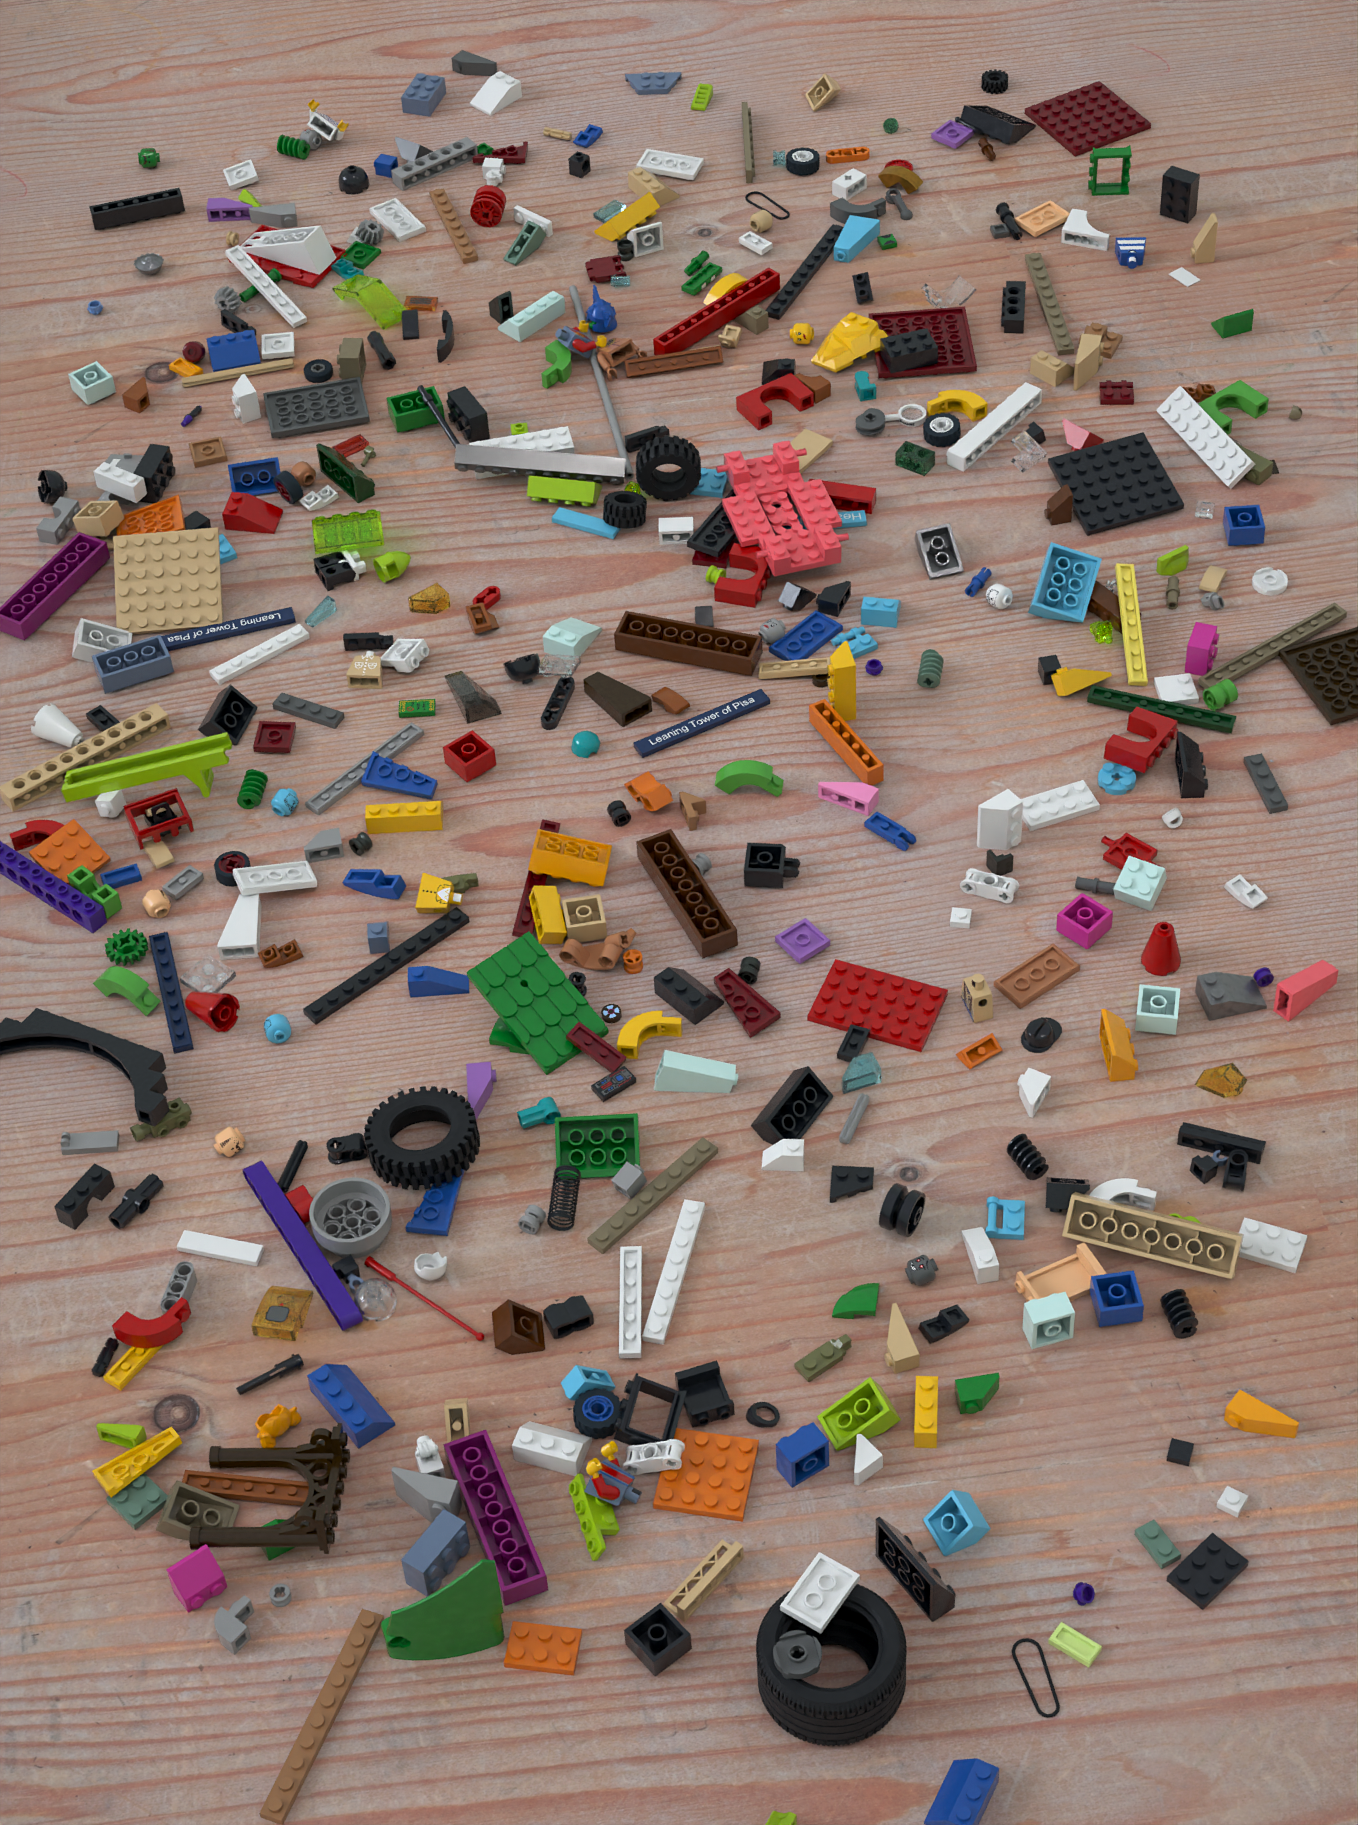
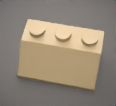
[628,167,680,206]

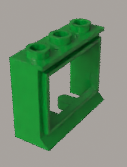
[1088,145,1132,196]

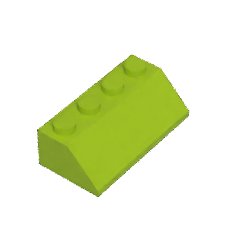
[527,476,602,507]

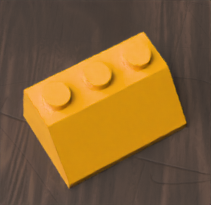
[1099,1009,1138,1082]

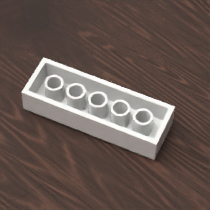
[469,426,575,479]

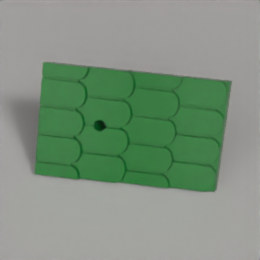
[467,931,609,1075]

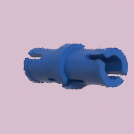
[965,567,992,597]

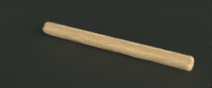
[182,358,294,387]

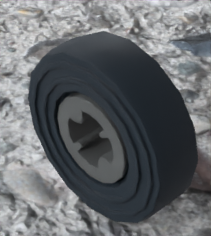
[304,359,333,383]

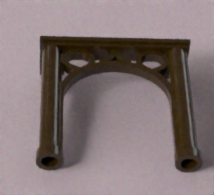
[189,1423,350,1554]

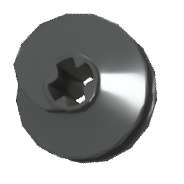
[855,408,885,436]

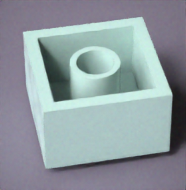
[68,361,116,405]
[1113,856,1167,911]
[1135,984,1180,1035]
[1022,1292,1075,1349]

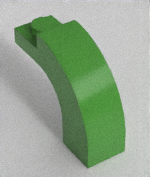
[541,340,572,389]
[715,760,784,797]
[93,966,161,1016]

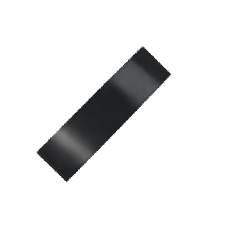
[437,310,455,363]

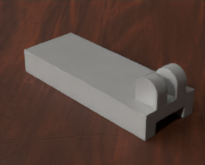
[61,1130,120,1155]

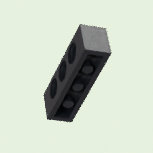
[1001,281,1026,334]

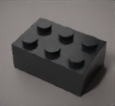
[1160,166,1200,224]
[880,329,938,374]
[446,386,490,443]
[133,444,176,504]

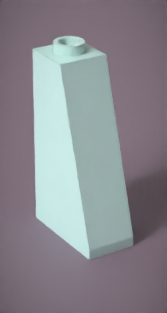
[654,1050,738,1093]

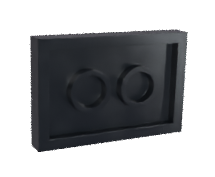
[1167,1533,1249,1610]

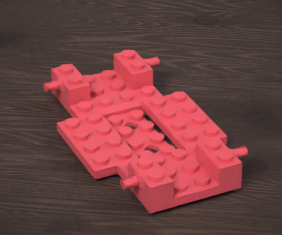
[716,441,849,577]

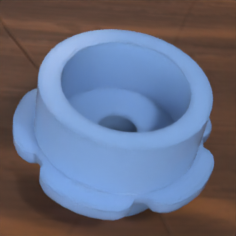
[87,300,103,315]

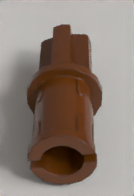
[978,137,996,161]

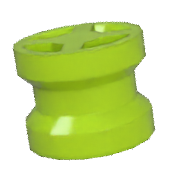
[705,565,726,585]

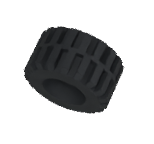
[603,491,647,529]

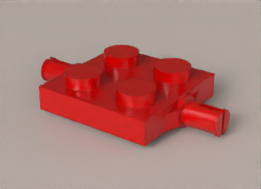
[1101,833,1160,870]

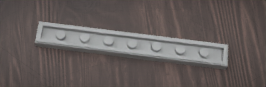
[305,722,425,816]

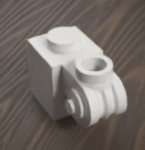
[482,158,506,186]
[415,1435,446,1478]

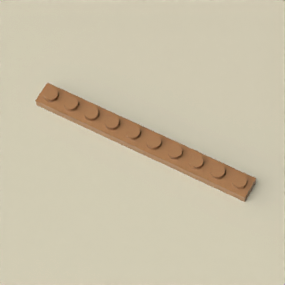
[259,1609,384,1825]

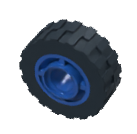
[573,1388,622,1439]

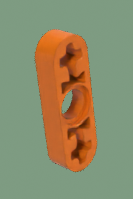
[826,147,870,164]

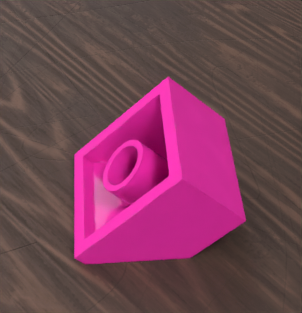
[166,1544,227,1612]

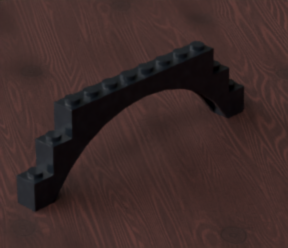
[0,1008,170,1127]

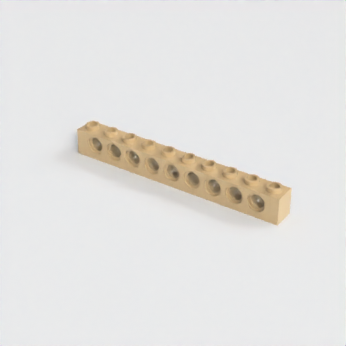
[0,703,171,812]

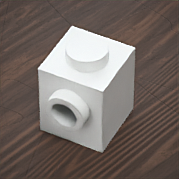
[95,790,127,818]

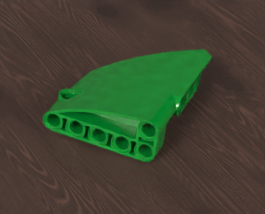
[380,1559,505,1661]

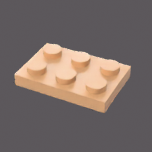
[1015,200,1070,237]

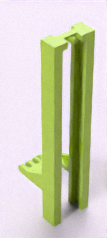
[61,732,232,803]

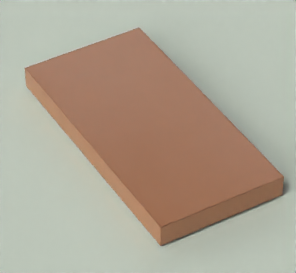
[994,943,1080,1009]

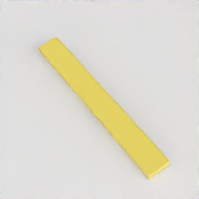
[1115,563,1148,686]

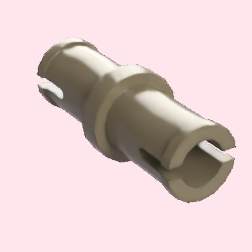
[1166,576,1180,610]

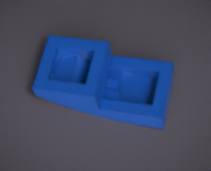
[573,124,603,148]

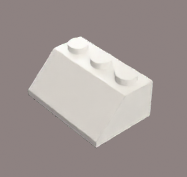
[977,789,1023,850]
[512,1421,592,1476]

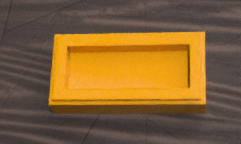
[169,357,203,377]

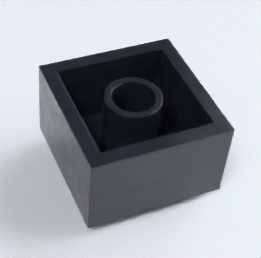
[624,1603,692,1676]

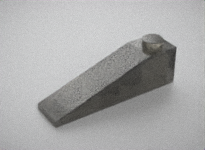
[445,671,502,724]

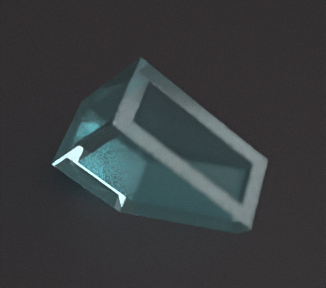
[842,1052,881,1094]

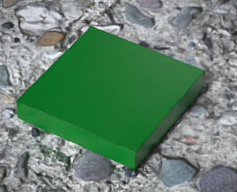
[340,241,381,270]

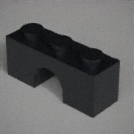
[54,1163,115,1230]

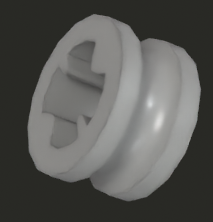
[269,1584,292,1607]

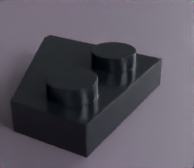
[830,1165,874,1203]

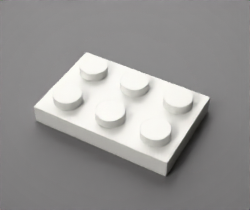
[1239,1217,1307,1273]
[780,1552,860,1634]

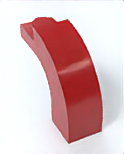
[9,820,64,851]
[112,1297,191,1348]

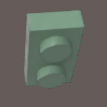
[1134,1520,1181,1569]

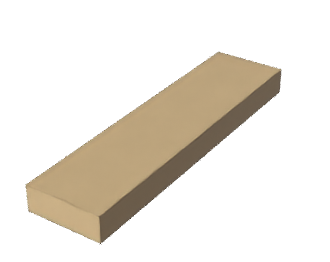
[759,657,830,679]

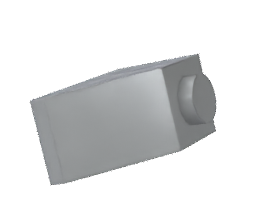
[304,828,344,863]

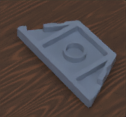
[625,72,682,95]

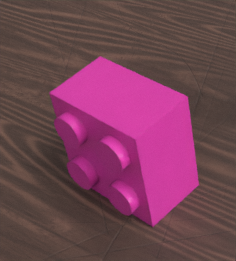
[1185,622,1219,676]
[1056,893,1113,949]

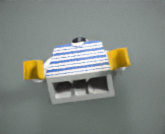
[307,98,349,141]

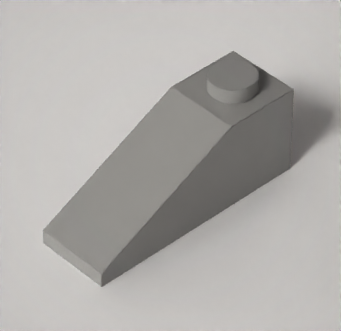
[249,203,298,228]

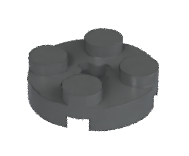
[773,1630,822,1679]

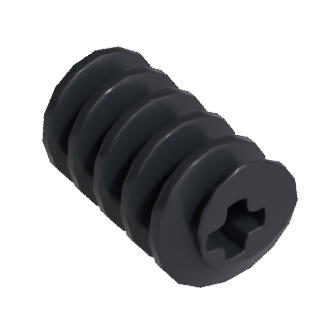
[1007,1133,1049,1180]
[1160,1289,1199,1339]

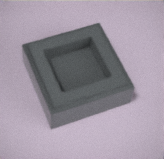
[990,223,1010,239]

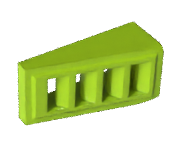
[691,83,713,111]
[238,189,262,207]
[96,1423,147,1449]

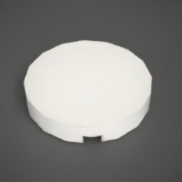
[1252,567,1288,596]

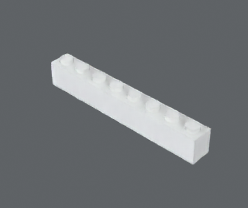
[946,382,1042,472]

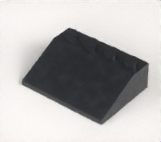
[959,105,1036,145]
[876,1517,956,1622]

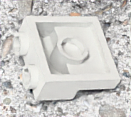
[381,639,430,673]

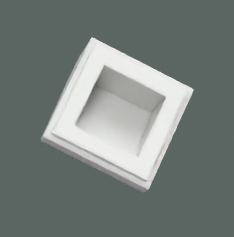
[347,227,364,244]

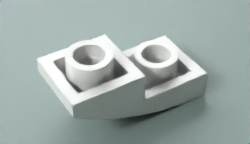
[299,485,339,511]

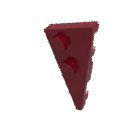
[472,142,528,164]

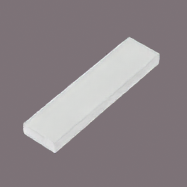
[177,1230,264,1266]

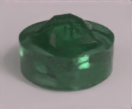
[883,118,899,134]

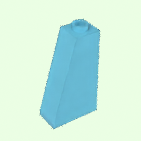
[834,215,880,263]

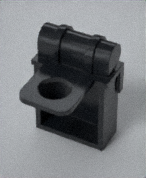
[143,802,182,837]

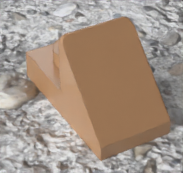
[679,791,706,831]

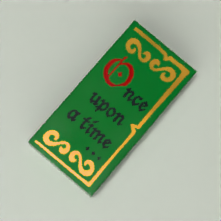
[398,699,436,718]

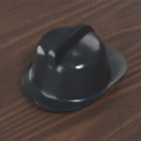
[1021,1017,1062,1053]

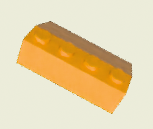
[528,829,612,887]

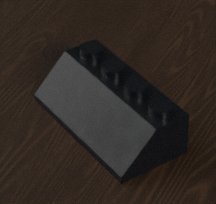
[751,1066,833,1145]

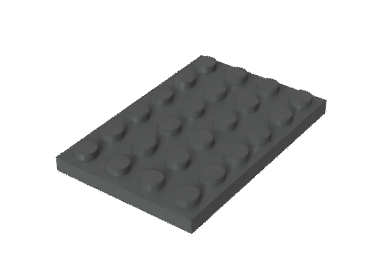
[263,377,370,438]

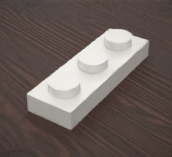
[513,205,553,237]

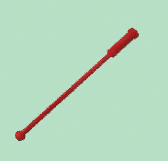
[364,1256,484,1341]

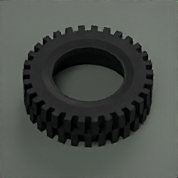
[364,1086,480,1190]

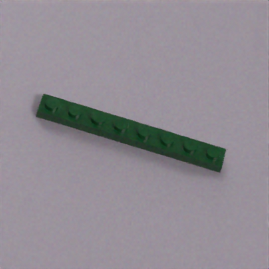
[1087,685,1237,734]

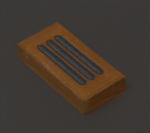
[404,296,438,311]

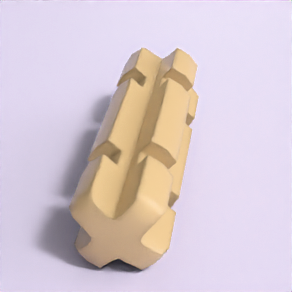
[543,127,572,140]

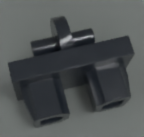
[852,272,874,304]

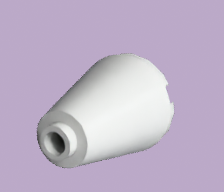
[31,703,84,748]

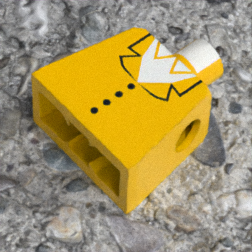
[415,873,463,913]

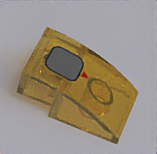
[251,1286,314,1341]

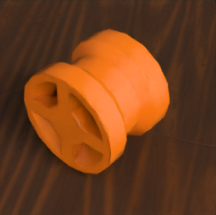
[623,949,643,974]

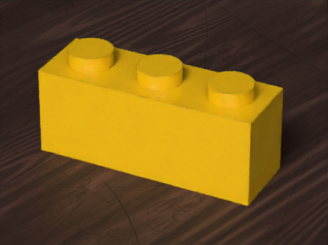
[529,886,567,944]
[914,1376,938,1448]

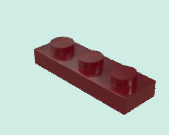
[566,1022,626,1073]

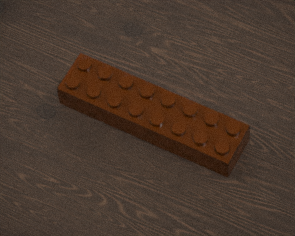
[614,611,763,676]
[636,829,738,959]

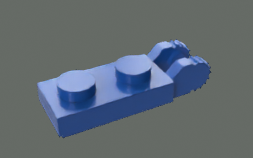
[864,812,916,851]

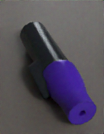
[181,406,202,427]

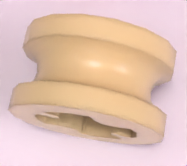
[226,231,239,246]

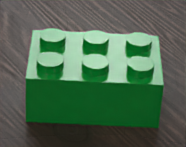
[386,386,445,433]

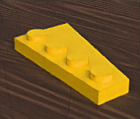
[92,1427,182,1498]

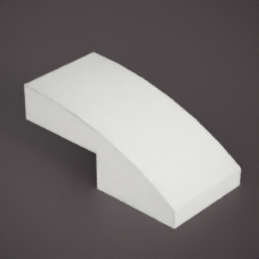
[1224,874,1268,909]

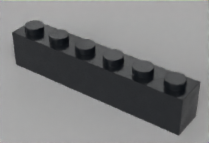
[89,188,185,230]

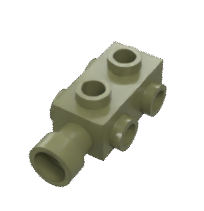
[130,1097,192,1142]

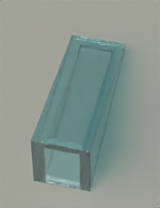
[305,595,337,628]

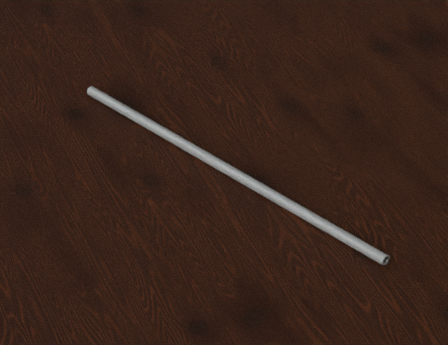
[569,285,634,479]

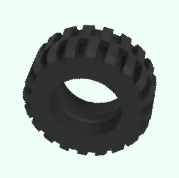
[636,435,701,501]

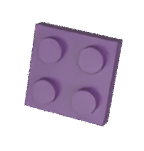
[931,120,974,149]
[775,918,830,964]

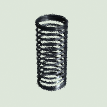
[547,1165,581,1231]

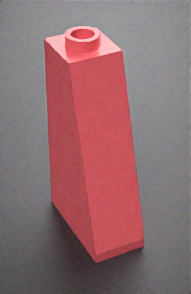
[1273,960,1339,1022]

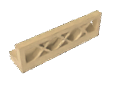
[663,1539,744,1622]

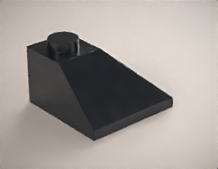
[762,358,796,385]
[1045,1177,1090,1212]

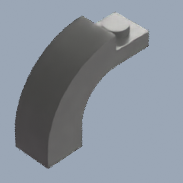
[830,197,886,224]

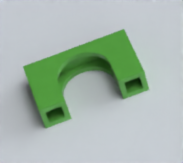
[1198,380,1269,435]

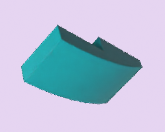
[331,259,364,283]

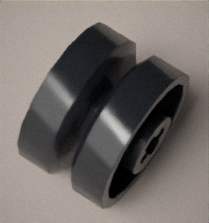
[879,1183,926,1237]

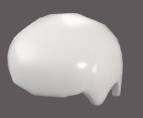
[414,1252,447,1281]

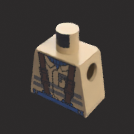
[961,974,993,1023]

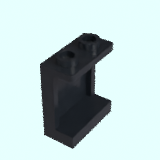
[675,1360,735,1428]

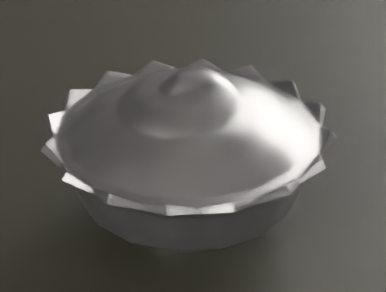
[134,253,164,275]

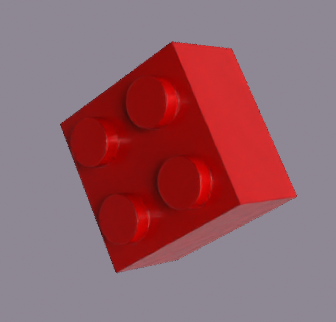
[443,730,496,782]

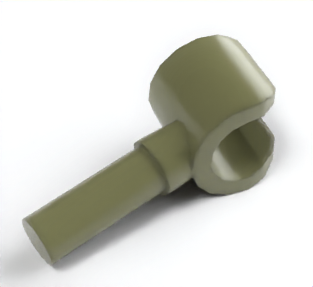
[361,445,376,467]

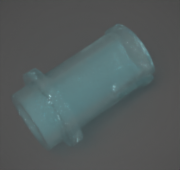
[610,275,630,288]

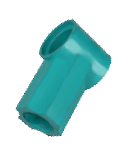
[517,1097,561,1129]

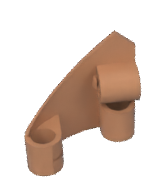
[559,928,637,970]

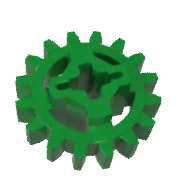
[105,928,148,966]

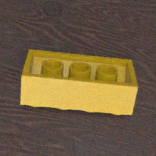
[594,192,660,241]
[827,641,856,721]
[365,801,443,834]

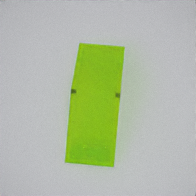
[332,274,406,330]

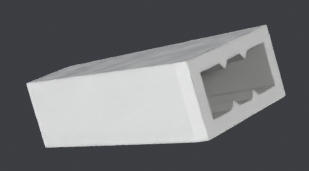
[217,894,262,960]

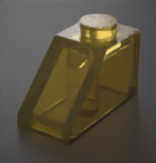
[408,583,451,614]
[1195,1063,1247,1098]

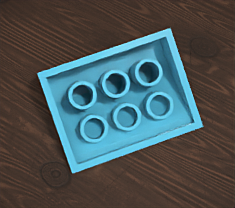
[1028,542,1102,623]

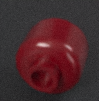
[182,341,206,363]

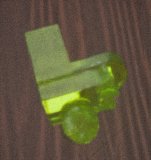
[1090,620,1113,644]

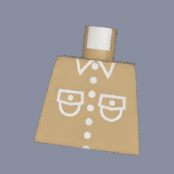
[346,651,383,689]

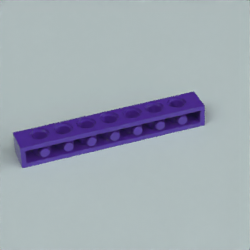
[0,841,107,933]

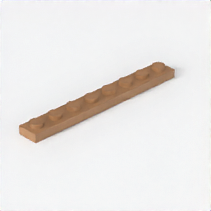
[429,188,478,264]

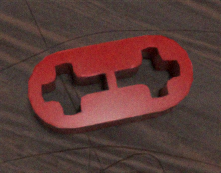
[472,586,501,610]

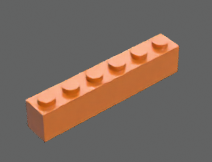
[809,699,884,786]

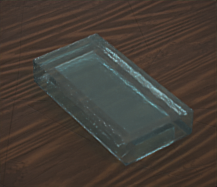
[593,200,626,223]

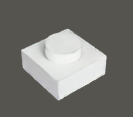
[950,907,972,929]
[1216,1486,1248,1518]

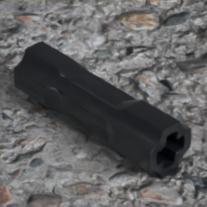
[367,331,396,370]

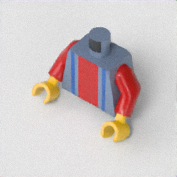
[555,320,607,359]
[584,1441,642,1506]

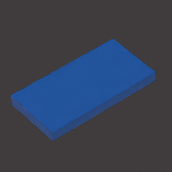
[769,610,843,661]

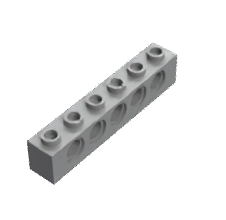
[391,137,478,191]

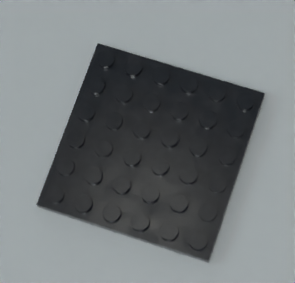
[1048,432,1184,536]

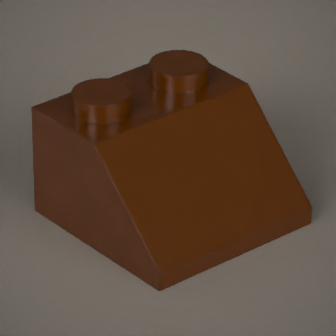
[492,1299,545,1355]

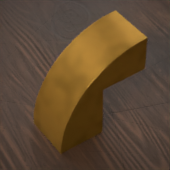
[878,166,923,194]

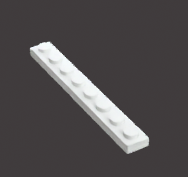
[225,245,307,328]
[642,1199,705,1345]

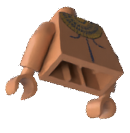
[597,338,647,381]

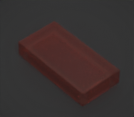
[332,434,369,458]

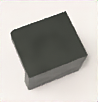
[986,849,1013,876]

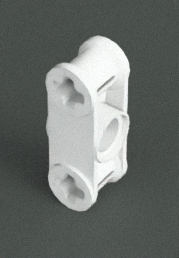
[960,868,1020,903]
[622,1439,685,1475]

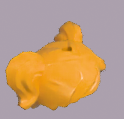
[255,1404,301,1448]

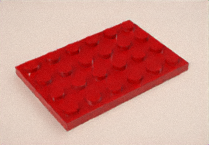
[807,959,948,1052]

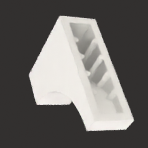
[1061,209,1110,251]

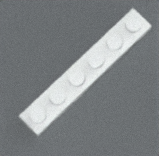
[209,624,310,685]
[619,1246,642,1359]

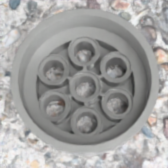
[309,1177,392,1259]

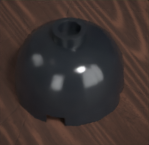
[338,165,369,195]
[38,470,68,504]
[503,653,541,684]

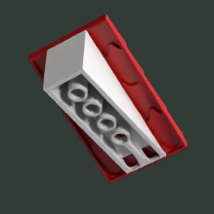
[228,225,347,288]

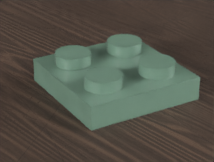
[106,1473,168,1530]

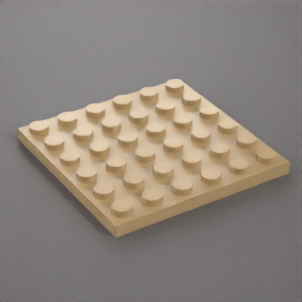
[113,527,223,635]

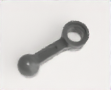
[885,188,913,220]

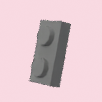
[162,865,204,900]

